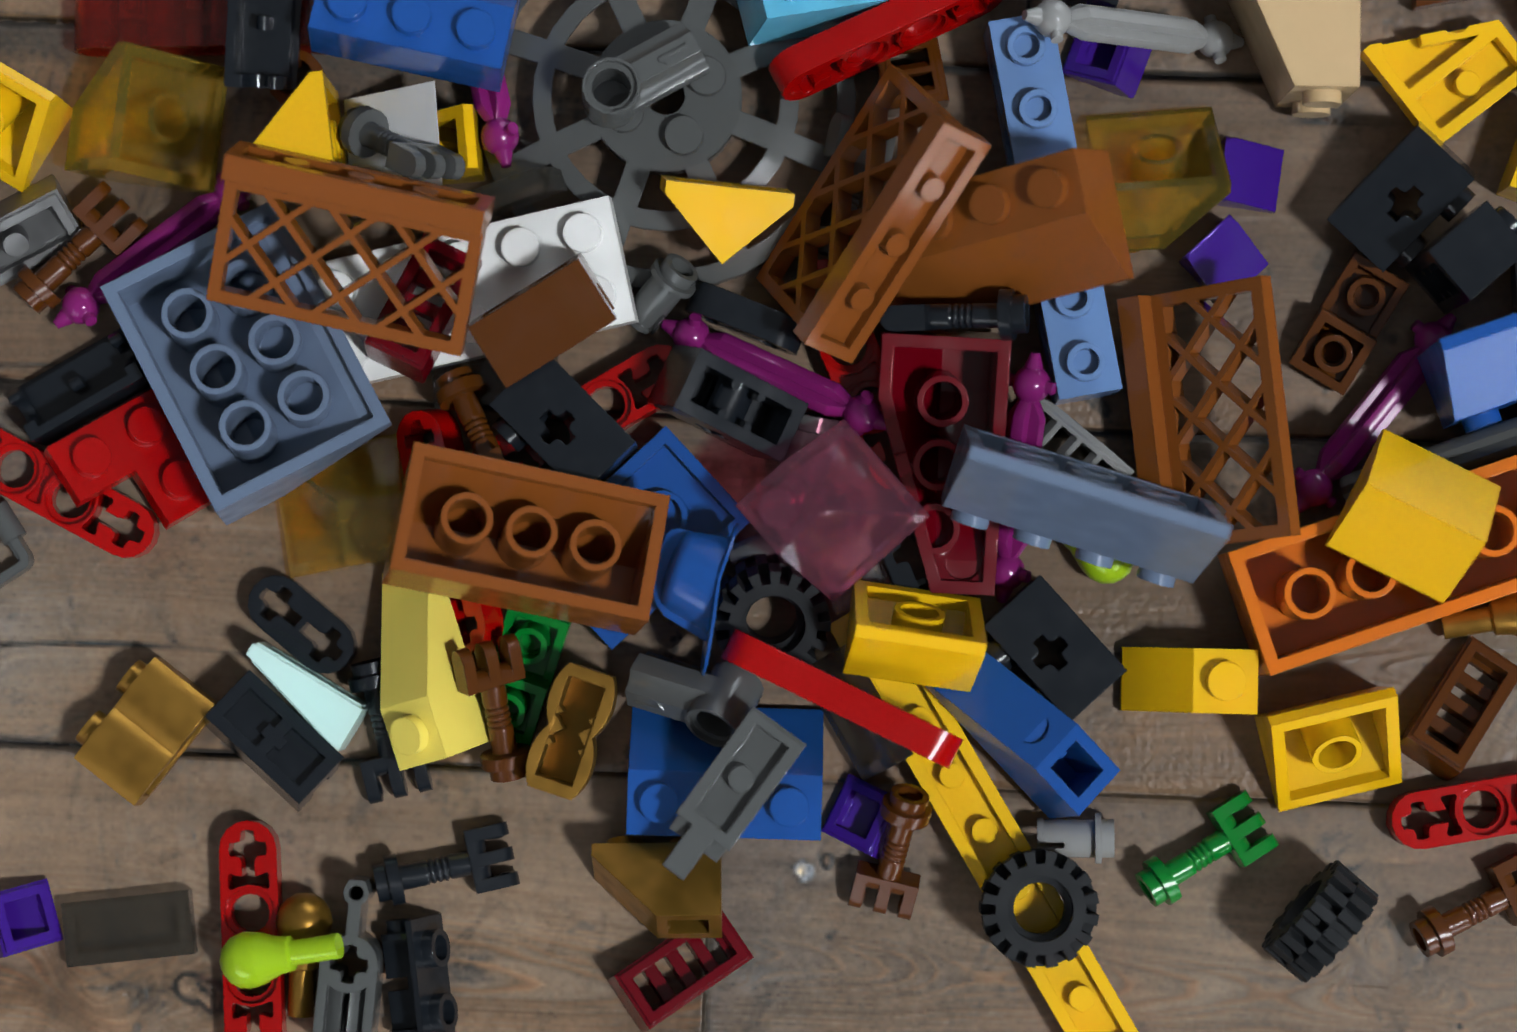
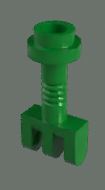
[1135,789,1279,907]

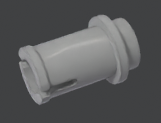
[1037,813,1115,864]

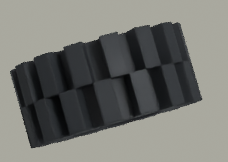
[714,554,831,665]
[979,848,1099,968]
[1262,860,1379,983]

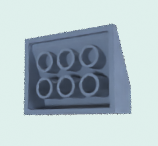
[100,202,392,526]
[940,424,1233,588]

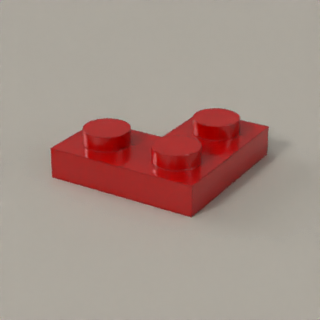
[43,389,211,530]

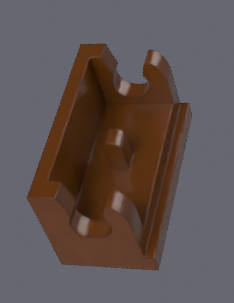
[467,252,617,388]

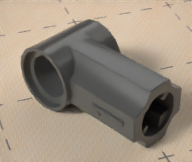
[582,21,710,129]
[625,651,764,748]

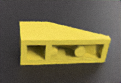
[380,573,490,771]

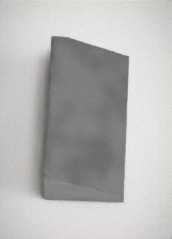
[0,175,82,286]

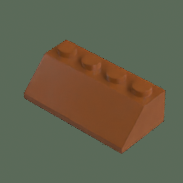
[851,148,1134,306]
[381,441,670,635]

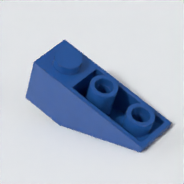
[926,652,1120,819]

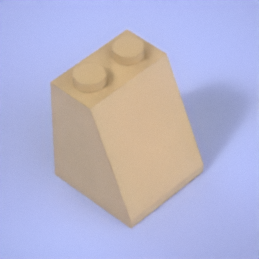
[1227,0,1361,118]

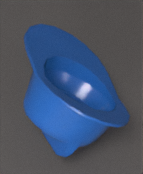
[653,523,739,676]

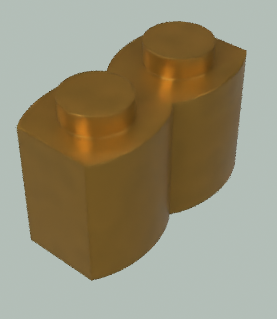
[74,657,218,806]
[526,662,618,800]

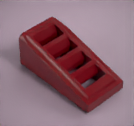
[364,233,482,383]
[608,911,754,1032]

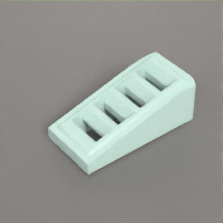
[246,641,368,751]

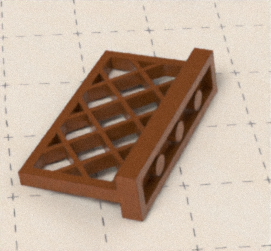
[756,64,992,364]
[206,140,495,357]
[1117,275,1301,545]

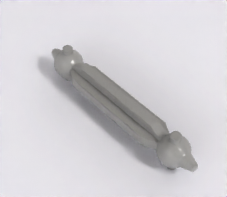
[1022,0,1244,64]

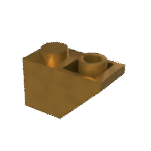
[591,836,722,939]

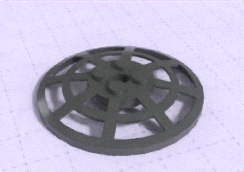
[477,0,856,290]

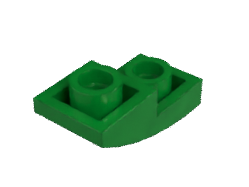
[480,609,572,746]

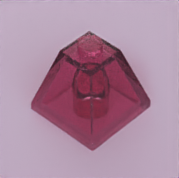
[735,420,930,602]

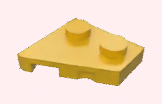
[1360,20,1517,143]

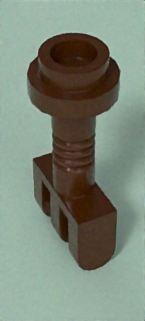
[12,180,149,314]
[435,366,507,461]
[451,633,531,783]
[848,783,933,920]
[1409,852,1517,957]

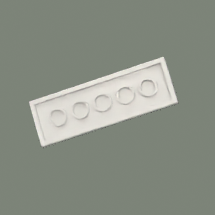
[309,195,639,384]

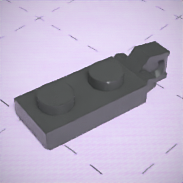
[663,706,806,881]

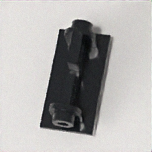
[380,913,458,1032]

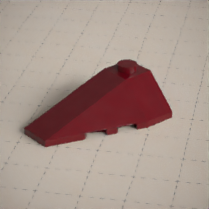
[878,330,1012,596]

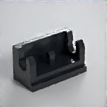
[224,0,303,90]
[7,328,150,446]
[204,670,344,812]

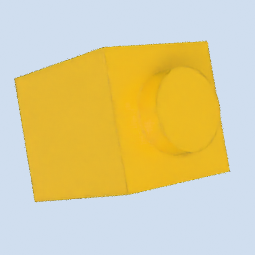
[1119,647,1259,715]

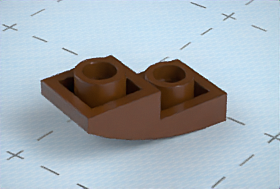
[1288,250,1410,396]

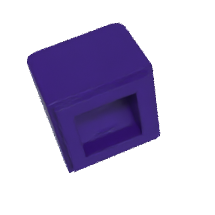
[1063,38,1152,98]
[1212,136,1284,213]
[1179,214,1269,301]
[821,774,889,859]
[0,878,64,958]

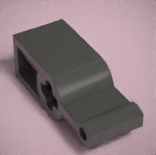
[313,876,385,1032]

